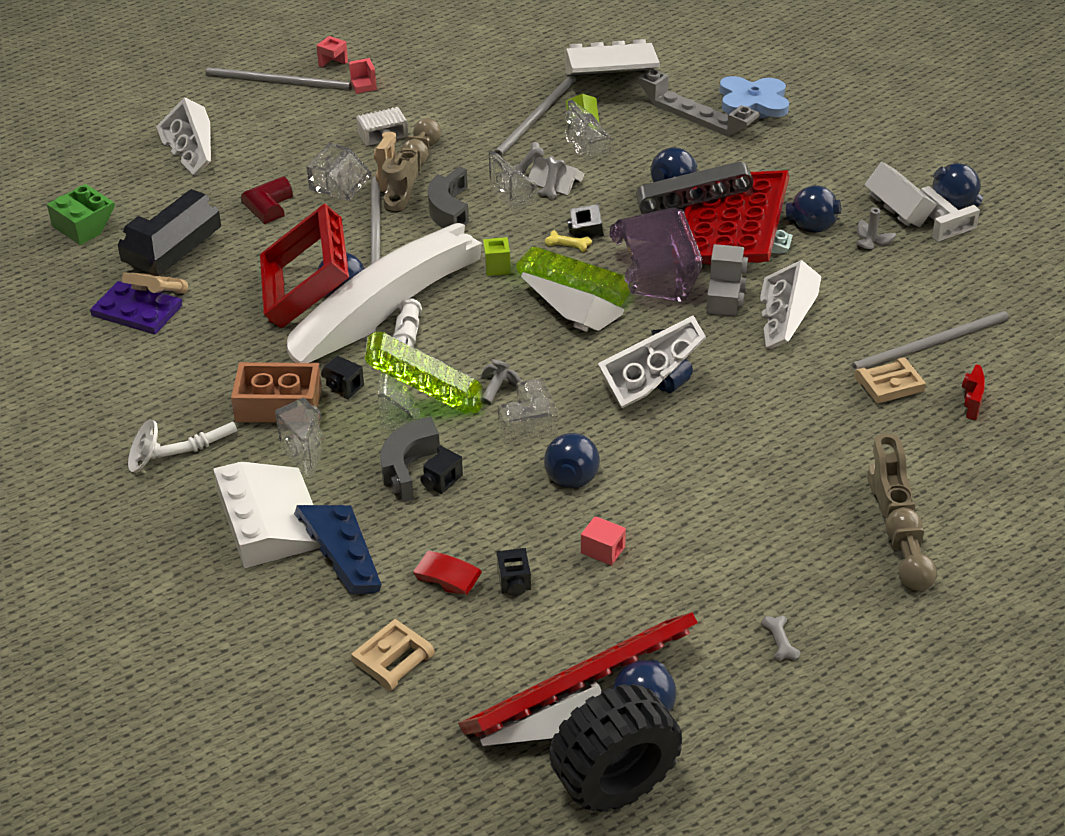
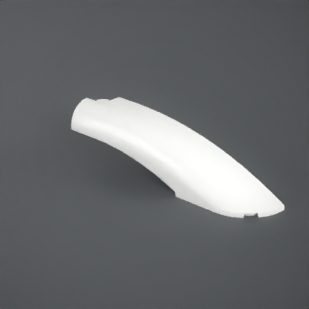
[287,223,482,363]

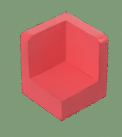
[316,36,348,67]
[349,58,377,94]
[581,517,626,566]

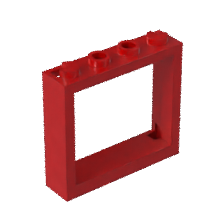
[260,203,349,328]

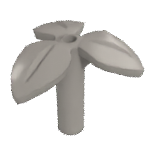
[857,208,897,249]
[481,359,522,404]

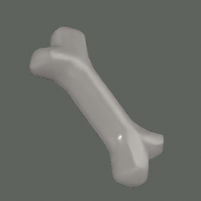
[511,142,544,181]
[538,156,565,200]
[761,616,800,661]

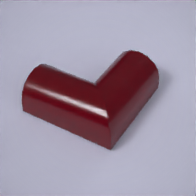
[241,176,293,224]

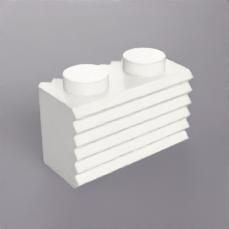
[356,107,408,146]

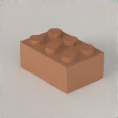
[231,362,322,423]

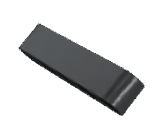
[636,162,753,215]

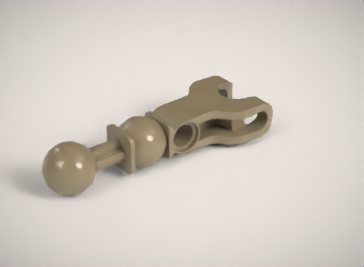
[382,118,441,211]
[867,433,937,591]

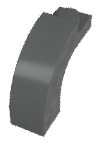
[428,166,469,228]
[380,416,440,502]

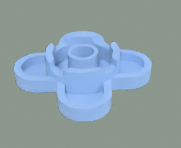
[719,76,789,118]

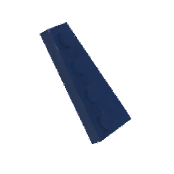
[294,505,382,594]

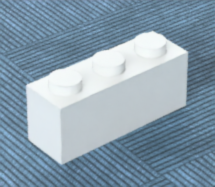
[864,162,937,227]

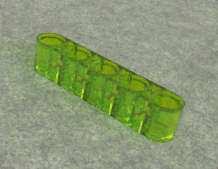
[516,247,635,307]
[365,332,483,413]

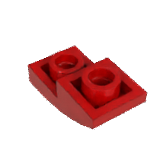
[962,364,985,421]
[413,551,482,595]

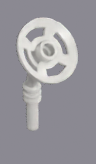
[128,420,237,473]

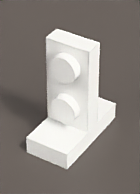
[921,186,980,242]

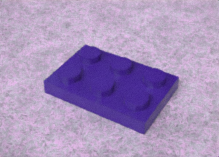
[90,281,183,334]

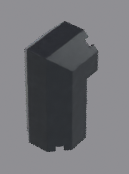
[118,189,221,276]

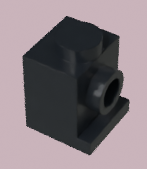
[567,204,604,238]
[321,355,364,400]
[420,445,463,494]
[496,548,531,596]

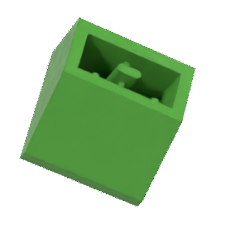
[47,184,115,245]

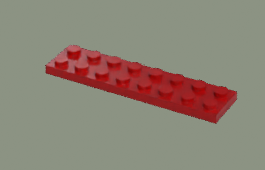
[458,612,698,737]

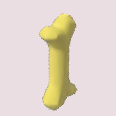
[545,230,592,253]

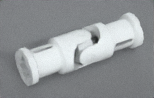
[389,299,422,364]

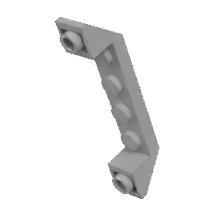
[638,68,760,137]

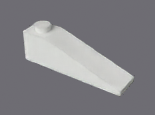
[156,97,211,176]
[760,260,821,349]
[521,272,624,332]
[598,316,706,408]
[479,680,602,746]

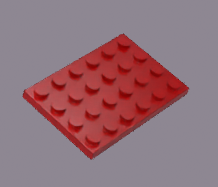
[671,170,789,265]

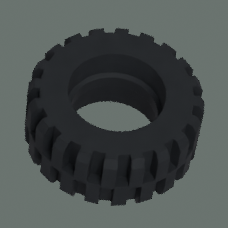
[549,684,682,812]

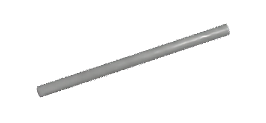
[206,67,351,90]
[494,75,576,156]
[371,176,380,264]
[852,311,1008,370]

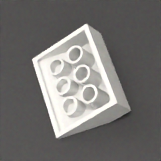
[564,39,660,76]
[213,462,321,568]

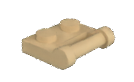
[374,132,396,192]
[122,272,188,294]
[855,357,926,404]
[351,619,435,692]

